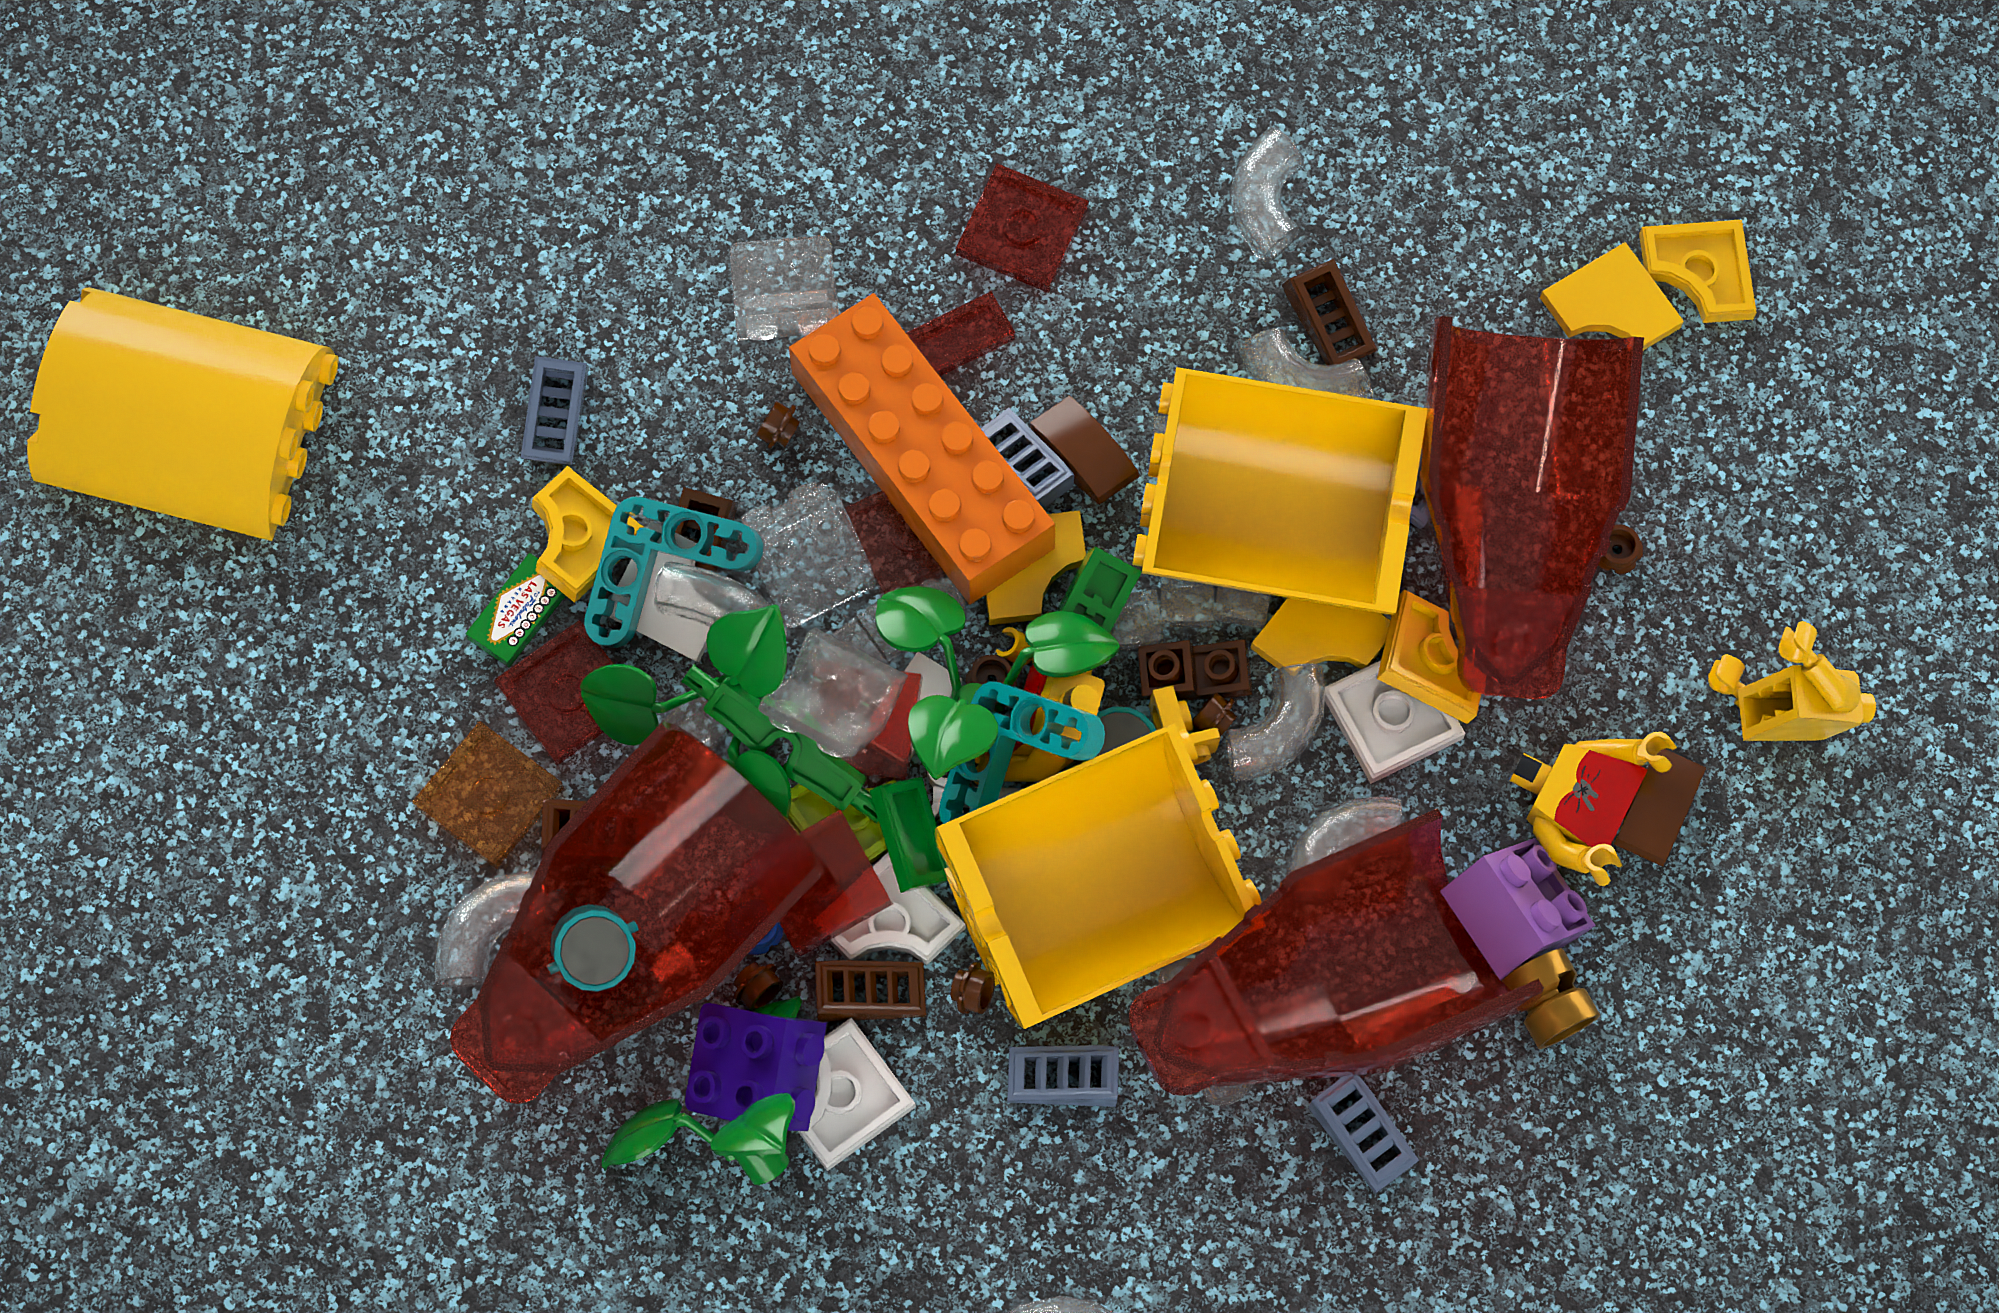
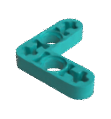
[584,497,763,648]
[939,681,1105,824]

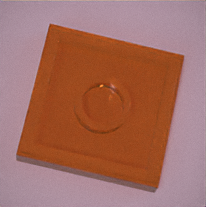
[412,721,564,869]

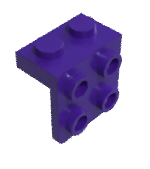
[685,1003,827,1131]

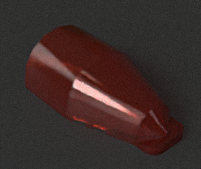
[1418,316,1644,699]
[450,721,824,1104]
[1129,808,1544,1096]

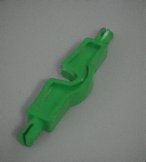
[681,664,878,824]

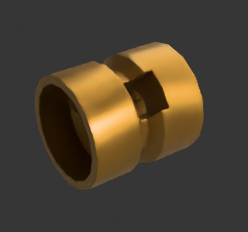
[1501,948,1600,1049]

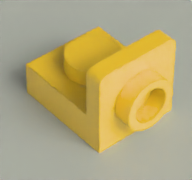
[1148,685,1221,766]

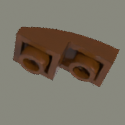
[1030,395,1139,505]
[1138,639,1253,700]
[1614,749,1706,867]

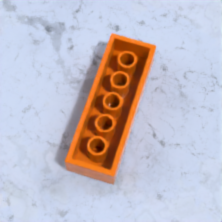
[789,293,1055,605]

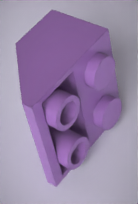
[1440,838,1596,980]

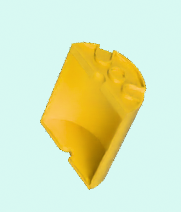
[27,287,339,541]
[1132,367,1428,615]
[935,722,1263,1029]

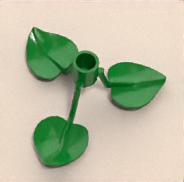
[875,586,1120,780]
[580,605,791,834]
[601,996,803,1185]

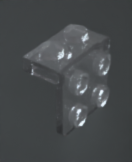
[730,236,839,341]
[736,482,877,628]
[758,627,908,757]

